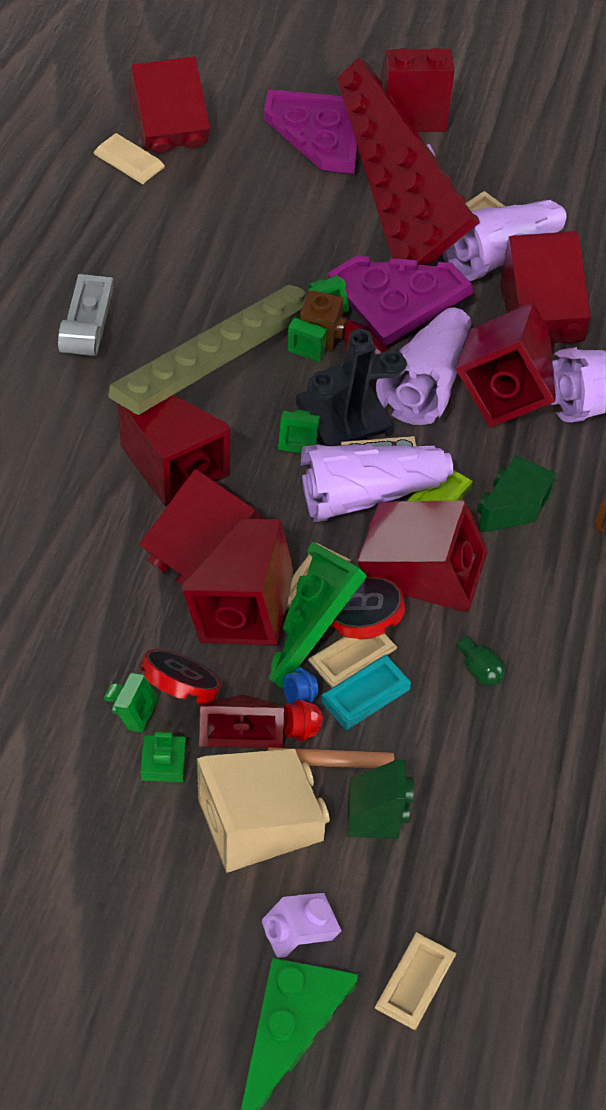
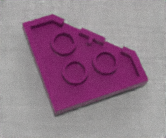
[264,89,358,174]
[327,256,473,347]

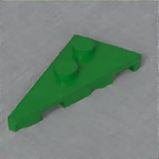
[269,542,367,689]
[241,958,358,1110]

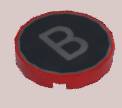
[330,576,405,639]
[139,649,221,704]

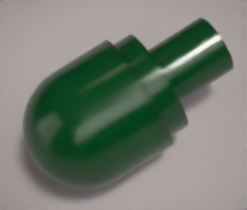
[456,636,505,686]

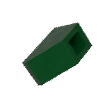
[477,455,557,533]
[347,759,414,839]

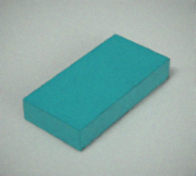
[321,654,411,731]

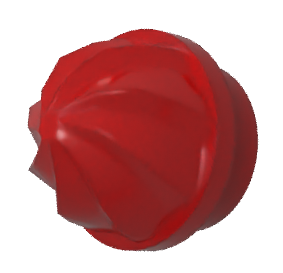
[283,700,323,742]

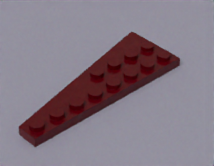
[337,58,480,265]

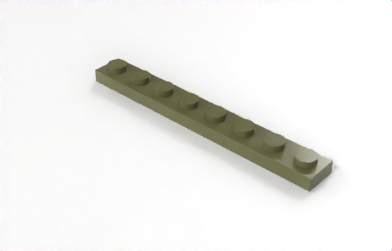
[108,284,307,415]

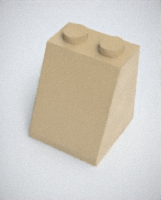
[197,749,330,873]

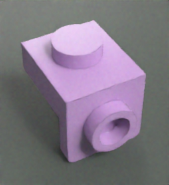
[262,893,341,958]

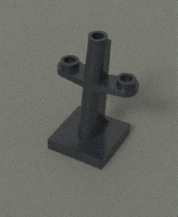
[296,329,407,446]

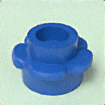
[283,667,318,704]

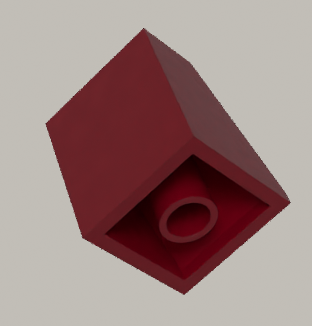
[380,48,455,132]
[129,56,210,153]
[500,231,591,344]
[455,302,556,428]
[117,395,230,506]
[139,469,263,587]
[358,501,488,612]
[183,519,295,645]

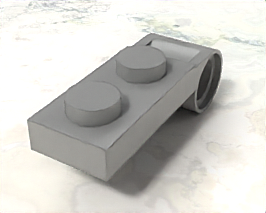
[58,274,114,356]

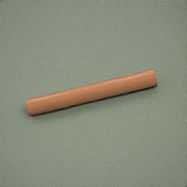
[268,747,394,769]

